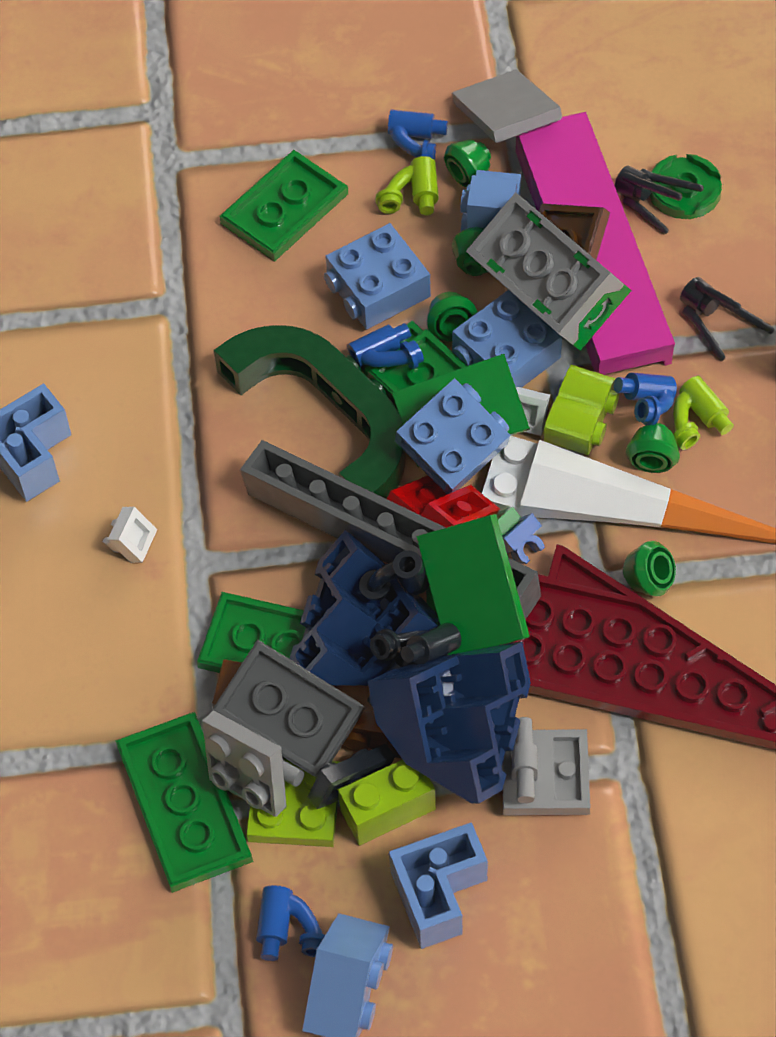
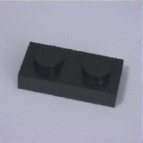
[308,744,395,810]

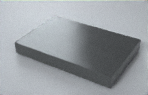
[212,640,366,777]

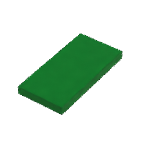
[116,712,253,893]

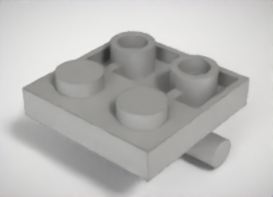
[202,710,304,817]
[502,717,590,815]

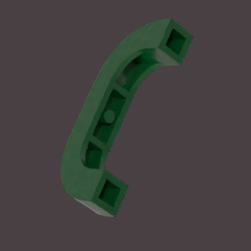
[214,325,405,499]

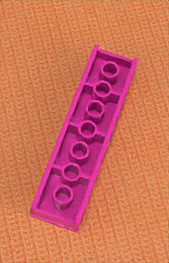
[515,112,675,375]

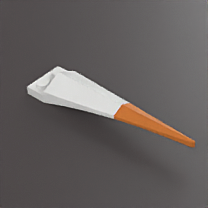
[482,436,776,544]

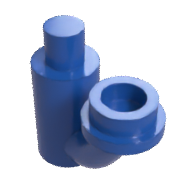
[388,109,448,161]
[347,323,424,369]
[613,373,677,426]
[256,885,325,961]

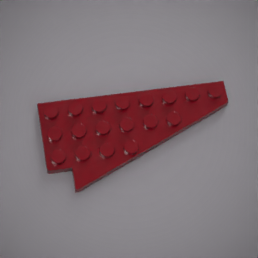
[502,544,776,750]

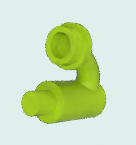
[375,156,439,215]
[673,376,734,450]

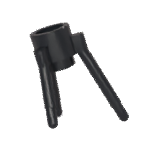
[615,166,704,234]
[680,277,775,361]

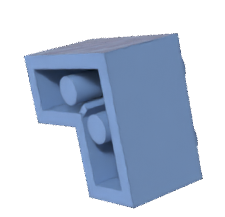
[460,170,521,231]
[0,383,72,502]
[389,822,488,949]
[302,913,393,1037]

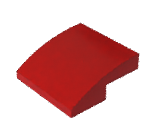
[387,475,500,528]

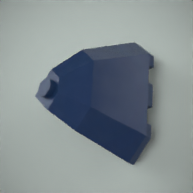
[289,530,440,686]
[368,642,531,804]

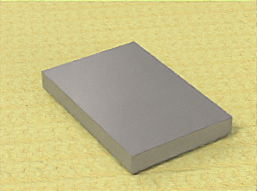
[452,69,562,143]

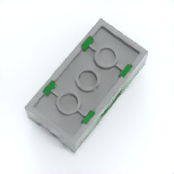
[466,192,632,351]

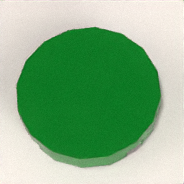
[650,154,722,219]

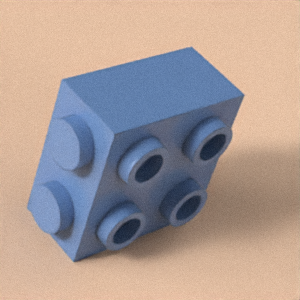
[324,223,431,330]
[452,290,562,388]
[395,378,511,494]

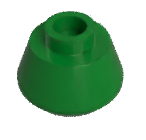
[444,139,491,187]
[452,227,488,276]
[427,292,478,342]
[625,423,680,473]
[623,541,676,597]

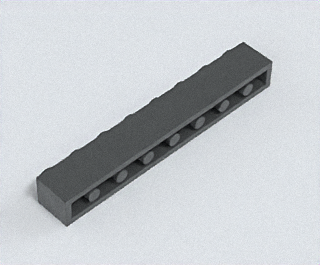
[240,440,541,620]

